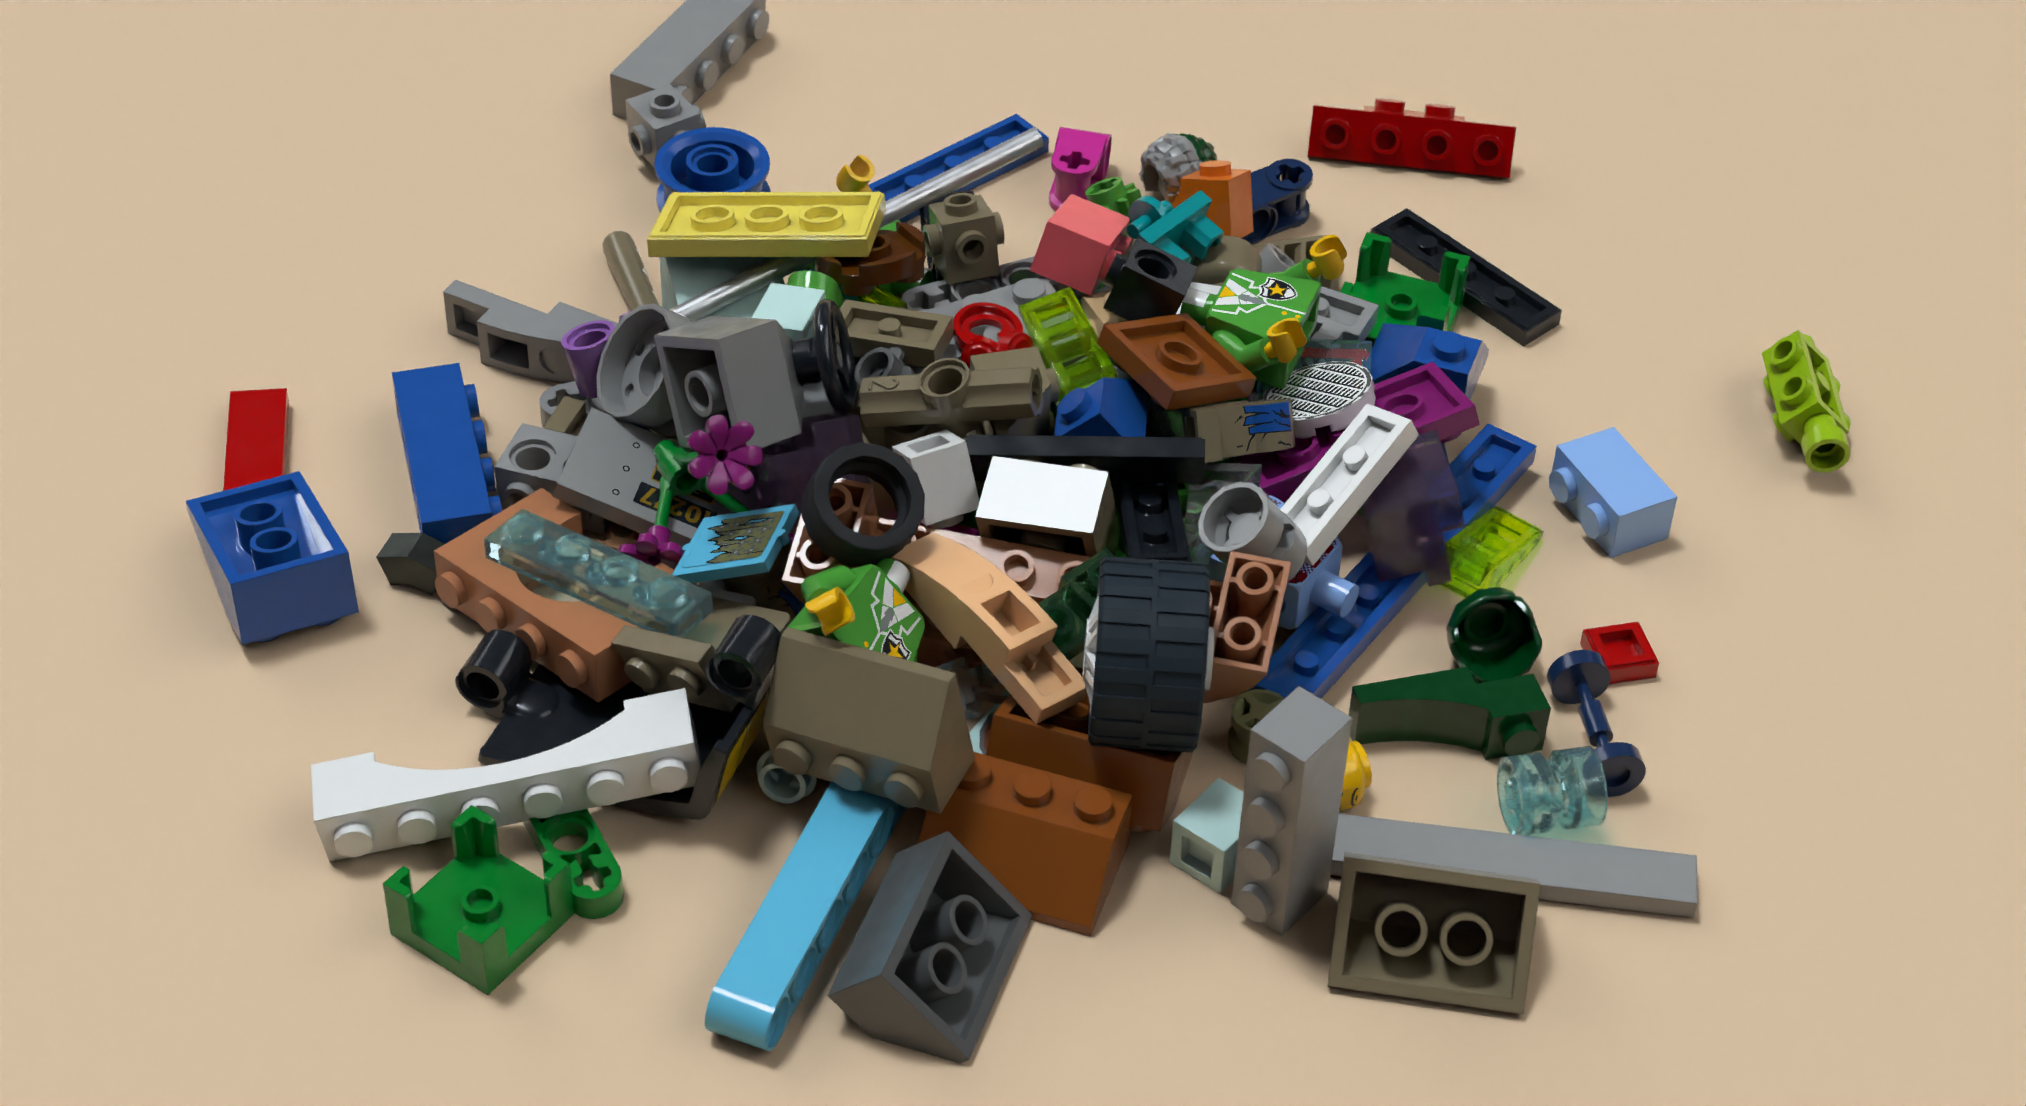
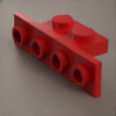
[1307,98,1516,178]

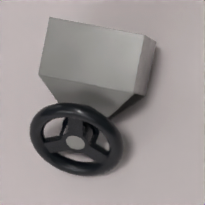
[654,299,857,448]

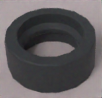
[801,442,925,567]

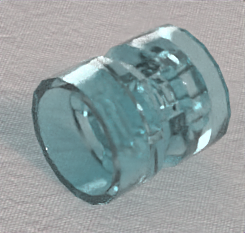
[1497,746,1607,835]

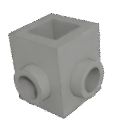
[625,84,706,168]

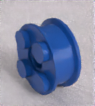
[654,127,771,212]

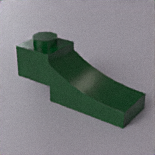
[1348,666,1551,760]

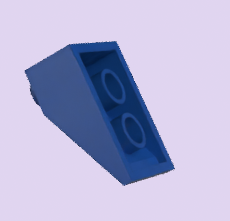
[186,471,359,645]

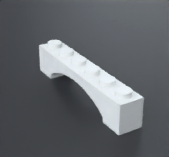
[311,688,702,862]

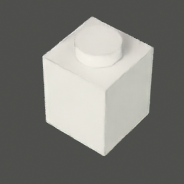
[892,429,980,528]

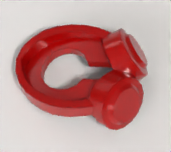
[953,302,1033,370]

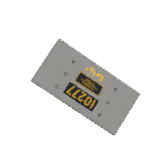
[552,407,802,551]

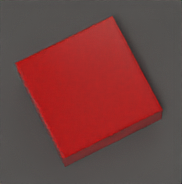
[1580,621,1659,684]

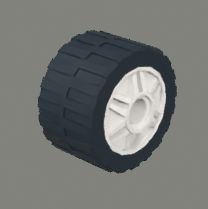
[1083,556,1214,753]

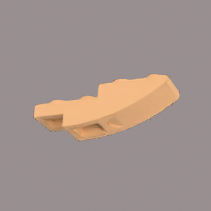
[891,533,1087,724]

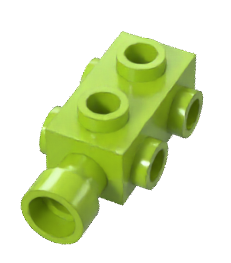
[1762,330,1851,473]

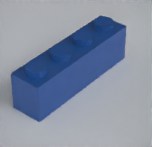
[392,363,502,544]

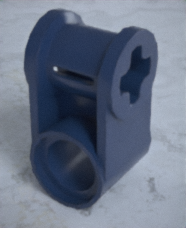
[1241,159,1313,245]

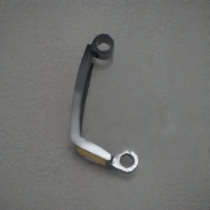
[455,615,790,820]

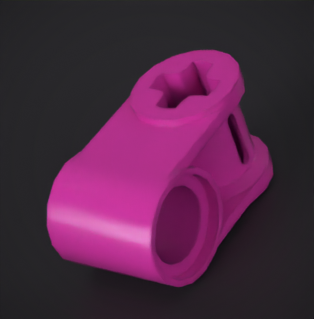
[1049,127,1112,211]

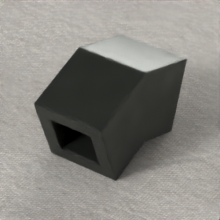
[376,533,444,596]

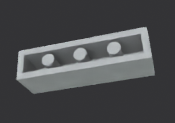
[610,0,769,120]
[1231,686,1352,936]

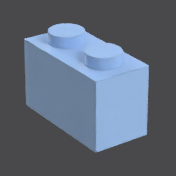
[1549,427,1677,558]

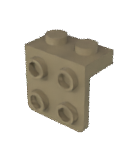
[611,597,793,713]

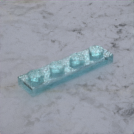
[484,509,713,638]

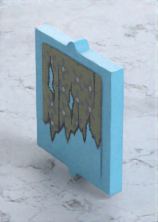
[671,504,799,586]

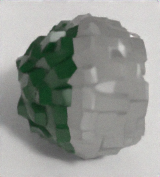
[1139,133,1217,204]

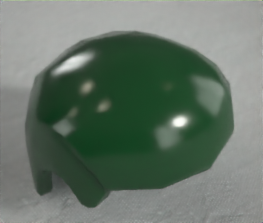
[1446,587,1542,683]

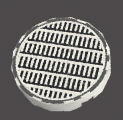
[1262,361,1376,439]

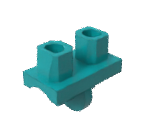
[1127,190,1224,263]

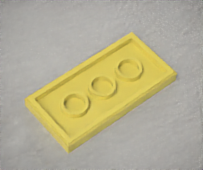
[647,192,886,257]

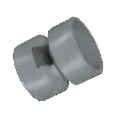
[1198,482,1307,582]

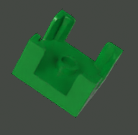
[1340,232,1470,354]
[383,805,574,995]

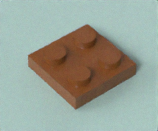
[1096,313,1257,410]

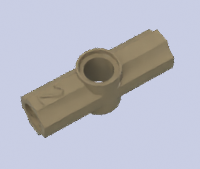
[859,358,1044,436]

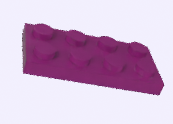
[1229,362,1480,503]

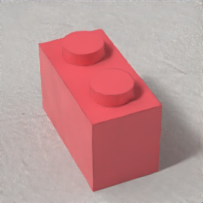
[1029,194,1133,296]

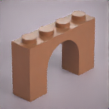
[434,488,704,703]

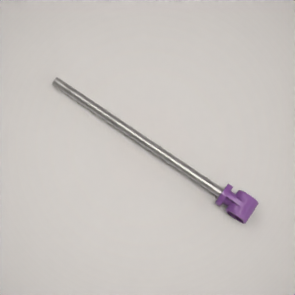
[561,128,1043,398]

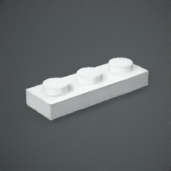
[1280,403,1419,566]

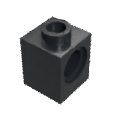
[1103,238,1198,321]

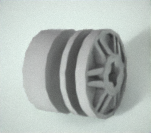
[596,303,693,443]

